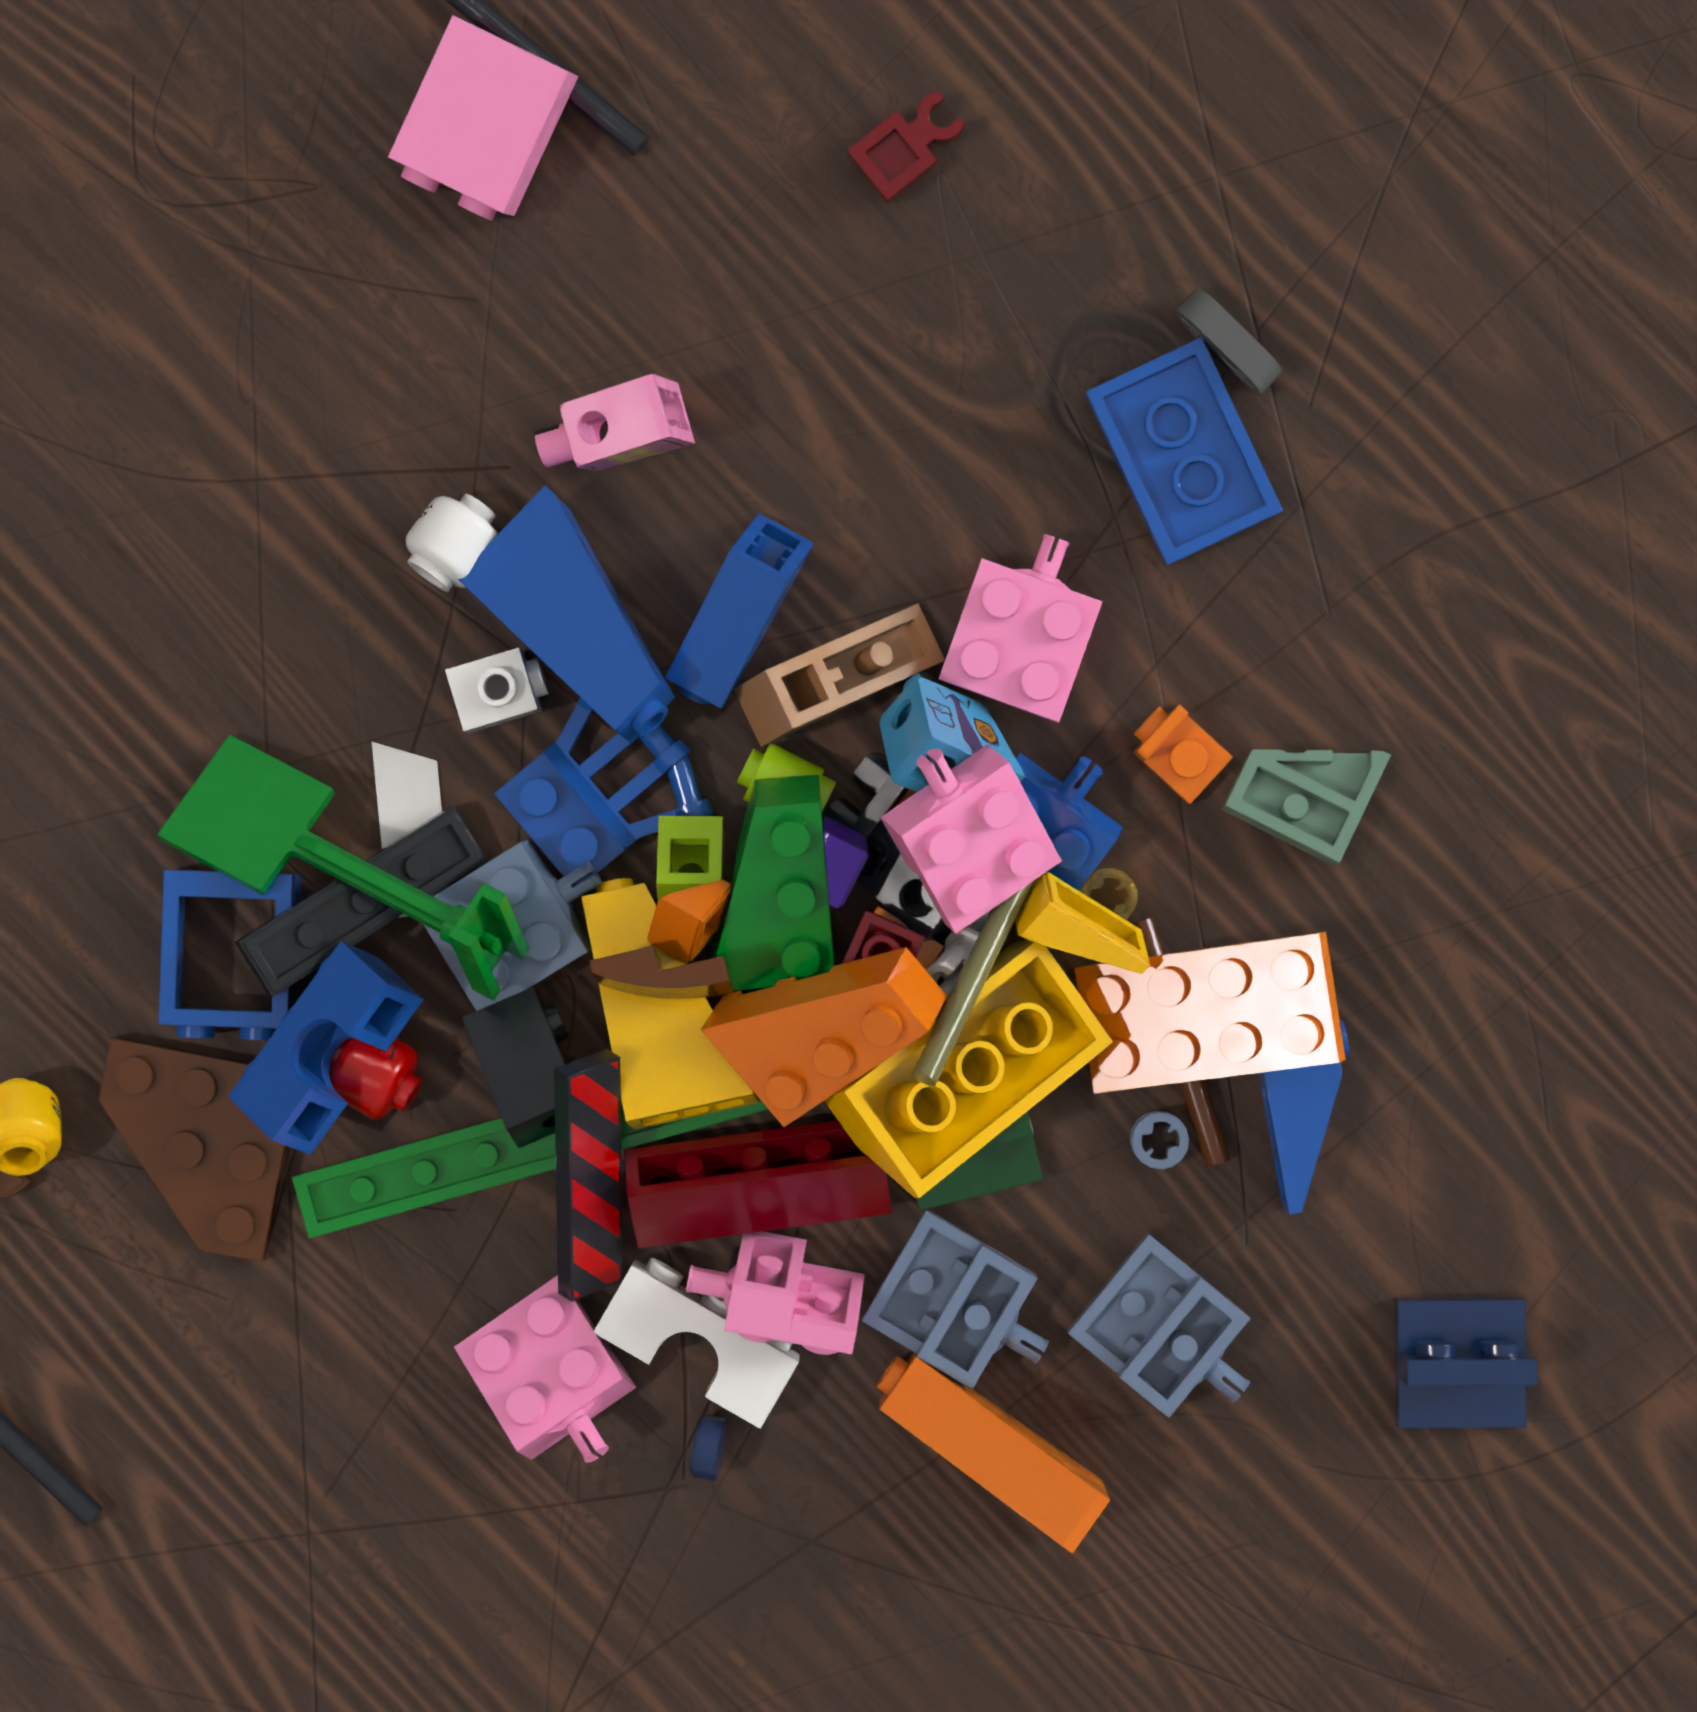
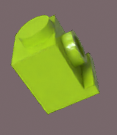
[656,816,724,901]

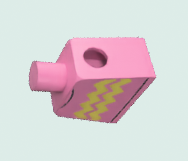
[535,374,695,471]

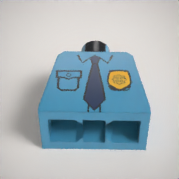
[879,672,1025,792]

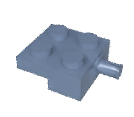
[423,839,602,1011]
[861,1209,1049,1389]
[1067,1232,1251,1418]

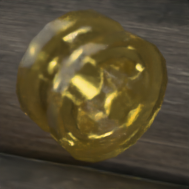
[1080,868,1138,920]

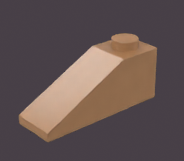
[733,603,945,747]

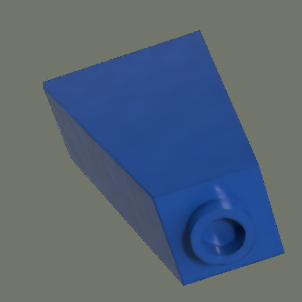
[458,485,675,744]

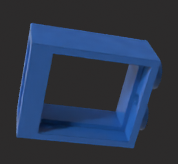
[158,870,301,1040]

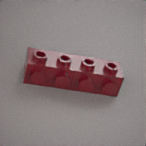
[624,1121,892,1248]

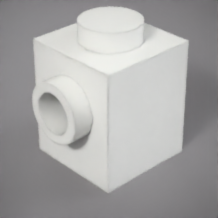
[445,648,549,733]

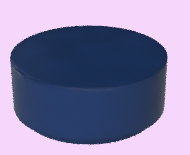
[690,1414,728,1481]

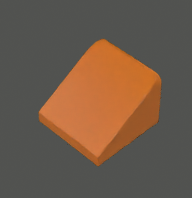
[647,880,732,964]

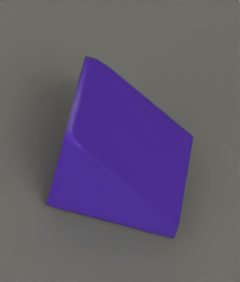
[823,816,869,909]

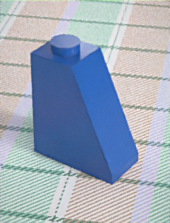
[665,513,814,708]

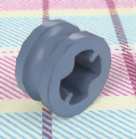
[1130,1110,1189,1169]

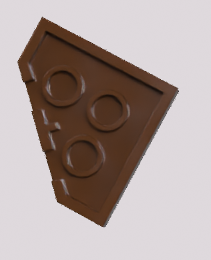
[98,1037,288,1262]

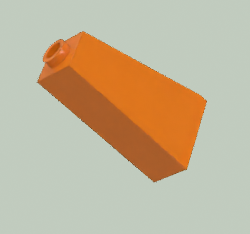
[876,1352,1110,1554]

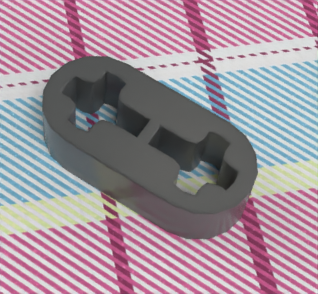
[1174,288,1283,396]

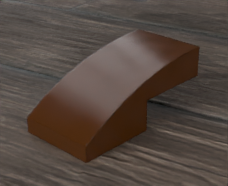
[589,946,734,999]

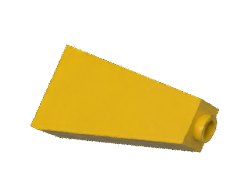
[581,878,758,1130]

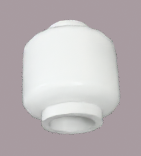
[406,494,498,592]

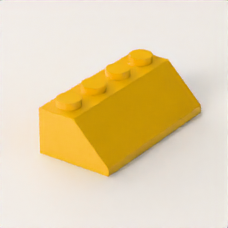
[824,940,1113,1198]

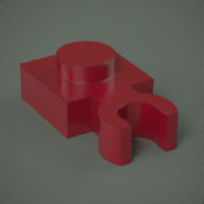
[847,91,965,204]

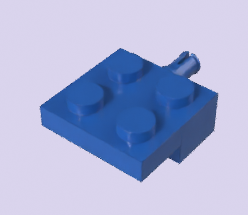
[1016,753,1123,891]

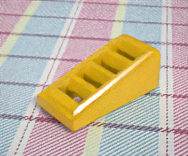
[1015,871,1150,974]

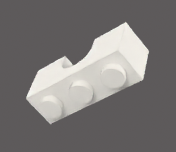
[593,1257,800,1429]

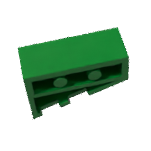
[708,774,834,990]

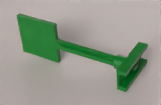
[157,735,529,1001]

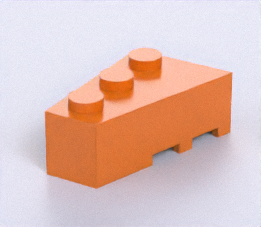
[701,947,947,1127]

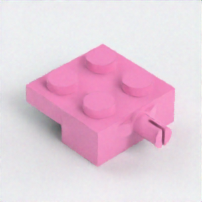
[938,534,1103,723]
[880,744,1062,934]
[686,1231,865,1355]
[454,1275,637,1463]

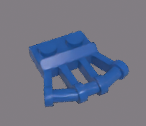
[494,697,714,886]

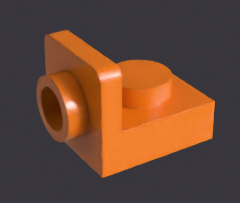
[1132,704,1233,804]

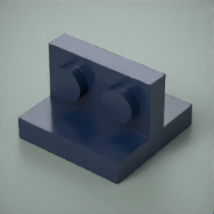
[1395,1297,1537,1428]

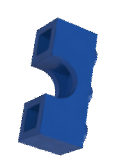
[227,941,424,1155]

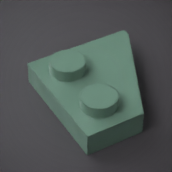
[1221,749,1391,867]

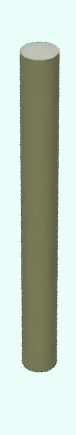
[912,882,1033,1086]

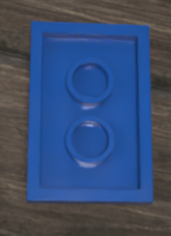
[1084,337,1283,567]

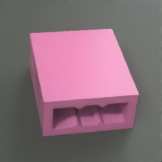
[388,15,579,221]

